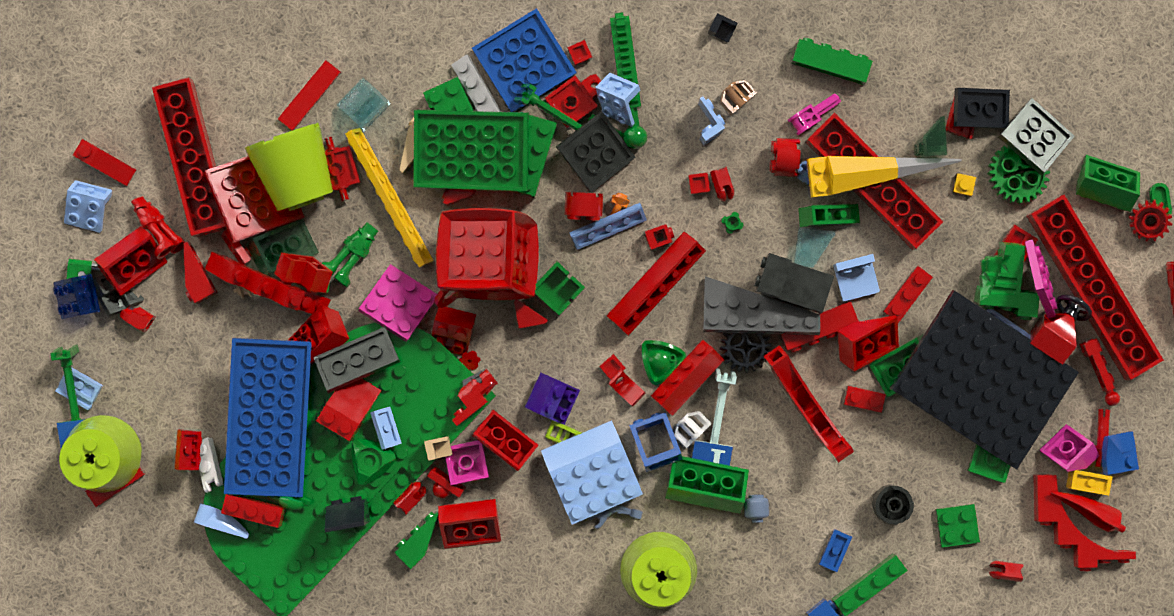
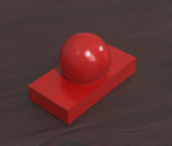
[427,466,466,499]

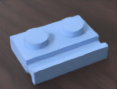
[55,368,103,410]

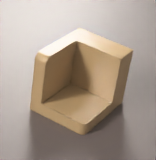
[424,436,452,461]

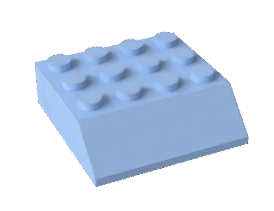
[541,420,643,524]

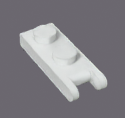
[199,437,223,493]

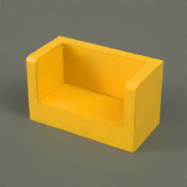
[1066,470,1112,496]

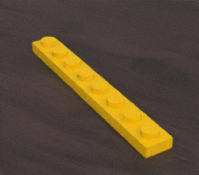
[345,128,434,268]

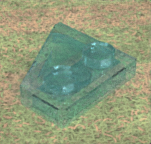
[794,227,836,268]

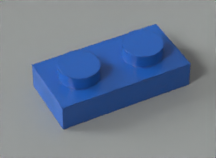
[819,529,852,572]

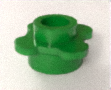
[721,212,744,234]

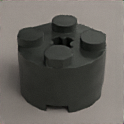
[872,485,914,525]

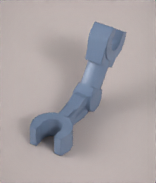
[589,505,643,529]

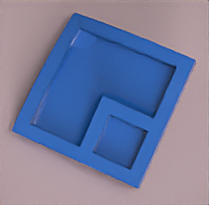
[1102,431,1139,475]

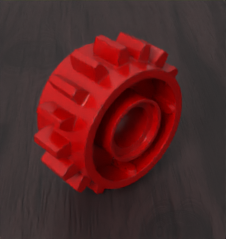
[1129,199,1172,242]

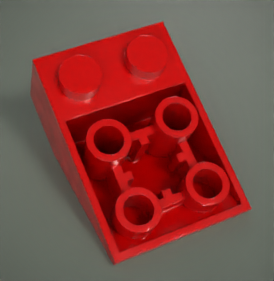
[288,305,349,364]

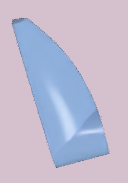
[194,504,249,538]

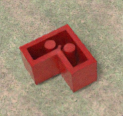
[274,253,333,294]

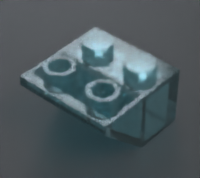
[337,78,390,131]

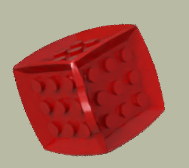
[434,208,539,308]

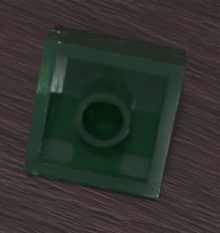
[914,116,947,158]

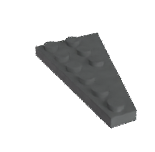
[703,276,820,335]

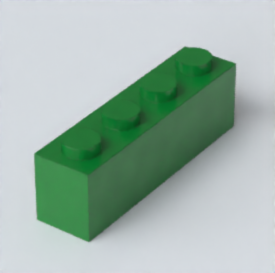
[791,38,873,85]
[832,553,908,616]

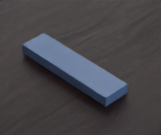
[569,203,647,250]

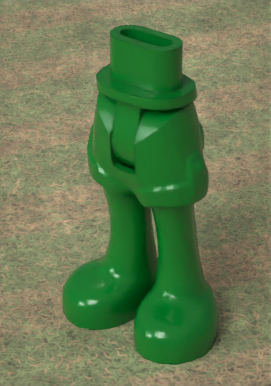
[322,222,379,288]

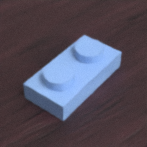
[370,407,402,450]

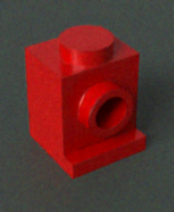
[644,224,675,251]

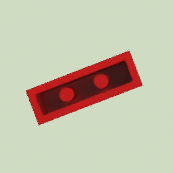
[221,494,286,528]

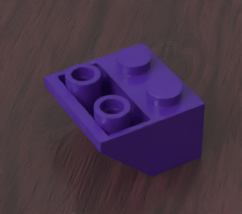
[525,372,580,425]

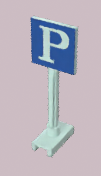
[692,368,737,466]

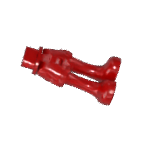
[131,196,185,259]

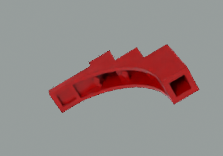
[205,252,331,314]
[764,345,854,463]
[1033,474,1136,571]

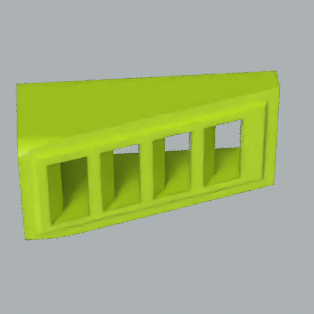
[545,420,583,443]

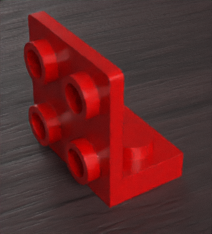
[175,429,202,470]

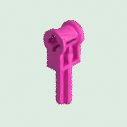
[788,94,841,136]

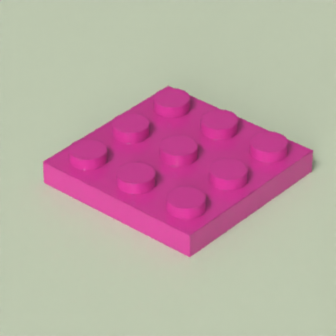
[1025,240,1057,319]
[358,264,437,342]

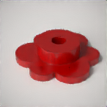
[459,351,481,370]

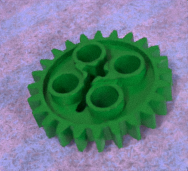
[987,145,1050,204]

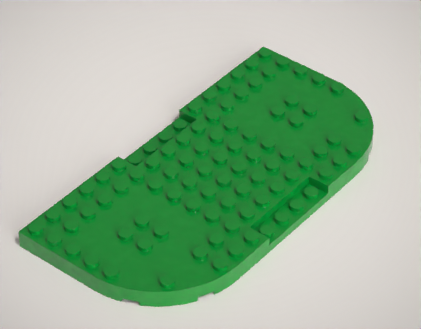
[203,323,496,616]

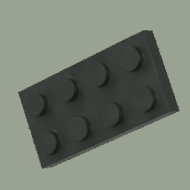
[313,327,400,393]

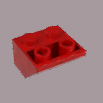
[431,307,477,355]

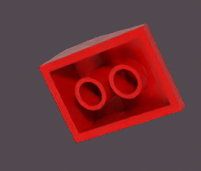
[838,315,899,372]
[316,379,382,441]

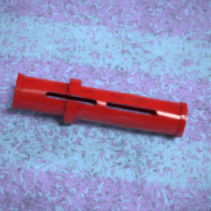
[1095,409,1111,467]

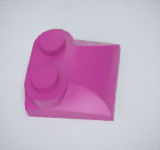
[445,440,489,486]

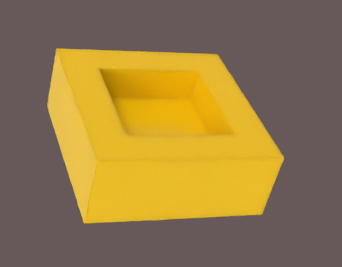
[953,173,976,196]

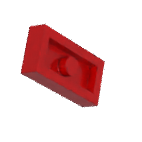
[221,230,251,266]
[844,386,886,413]

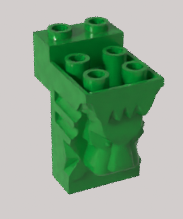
[974,242,1040,320]

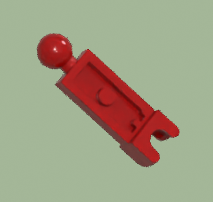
[1079,338,1120,406]

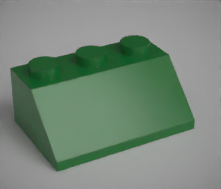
[1076,155,1140,212]

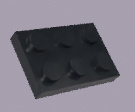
[954,88,1010,128]

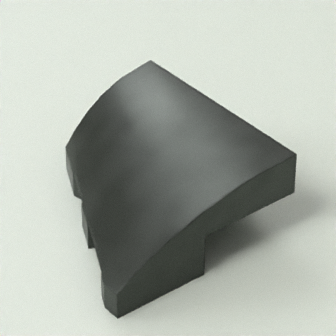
[90,275,144,317]

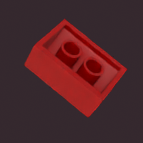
[94,226,167,296]
[472,410,539,471]
[438,499,501,549]

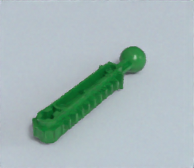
[610,12,648,149]

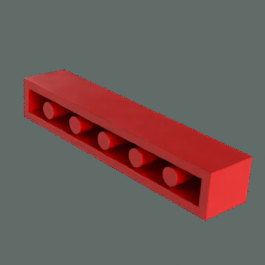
[606,231,706,336]

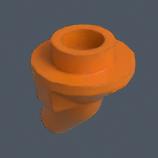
[609,193,630,216]

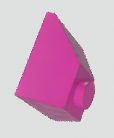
[1040,424,1100,472]

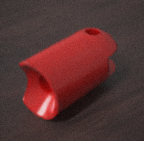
[710,167,735,202]
[393,482,426,515]
[989,561,1024,582]

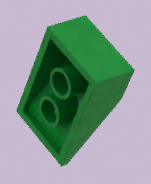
[869,334,923,398]

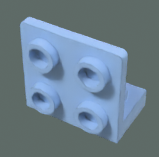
[595,73,640,127]
[698,97,725,145]
[64,180,112,233]
[833,254,880,301]

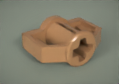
[720,80,757,116]

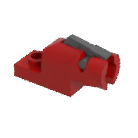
[452,369,498,426]

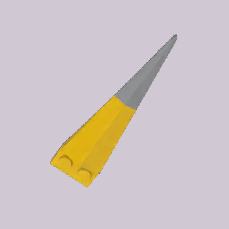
[806,156,962,198]

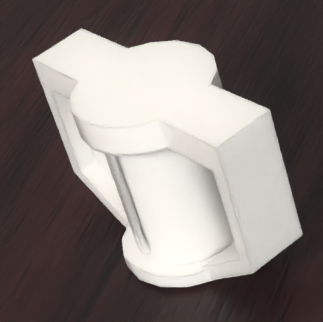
[675,411,711,448]

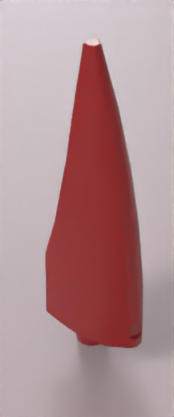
[1051,491,1126,533]

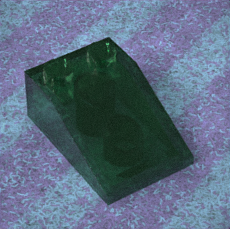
[246,219,319,276]

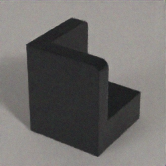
[708,13,738,42]

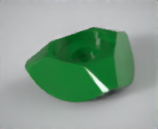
[642,340,686,385]
[351,439,396,485]

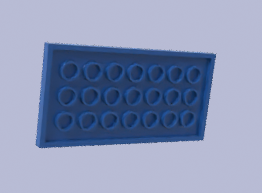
[224,338,311,497]

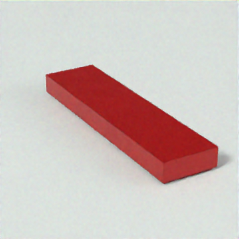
[278,60,341,130]

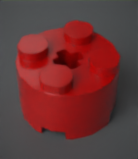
[769,138,801,177]
[564,192,603,220]

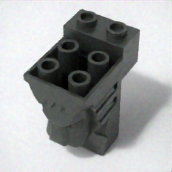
[754,253,834,314]

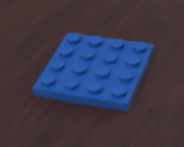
[472,8,577,112]

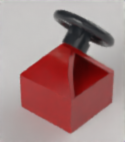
[1030,294,1092,365]

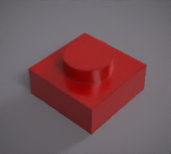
[567,40,592,66]
[688,172,710,194]
[599,354,626,380]

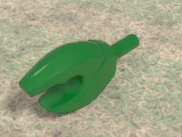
[268,496,311,510]

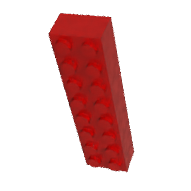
[152,77,227,238]
[805,113,943,250]

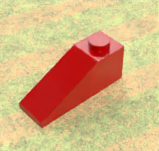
[73,139,136,186]
[184,242,218,304]

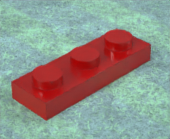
[883,266,933,323]

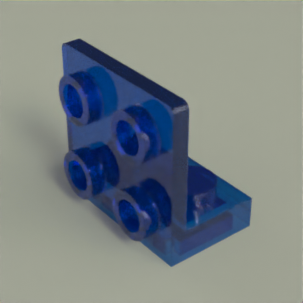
[53,274,100,319]

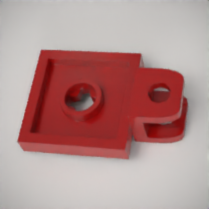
[545,74,601,129]

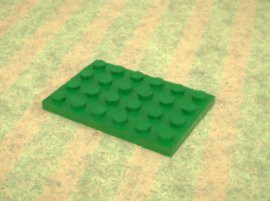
[413,110,529,191]

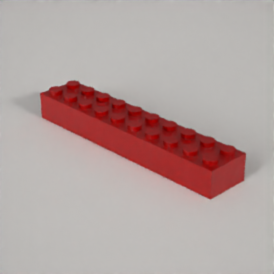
[1026,194,1164,380]

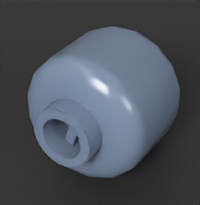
[744,494,770,523]

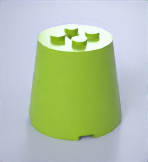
[245,123,333,211]
[59,415,142,492]
[620,532,697,609]

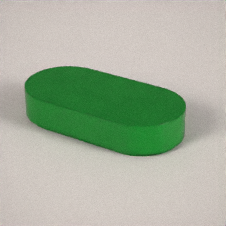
[1149,183,1172,219]

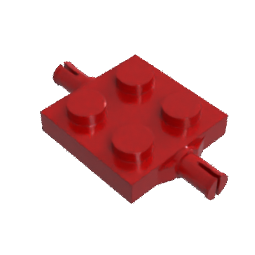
[324,137,361,201]

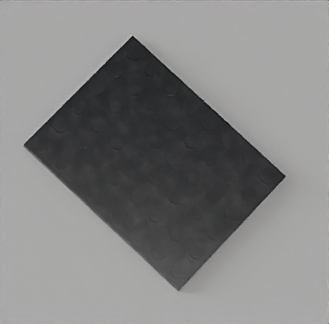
[890,290,1079,470]

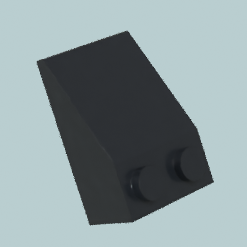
[325,496,371,533]

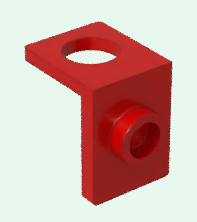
[608,370,645,407]

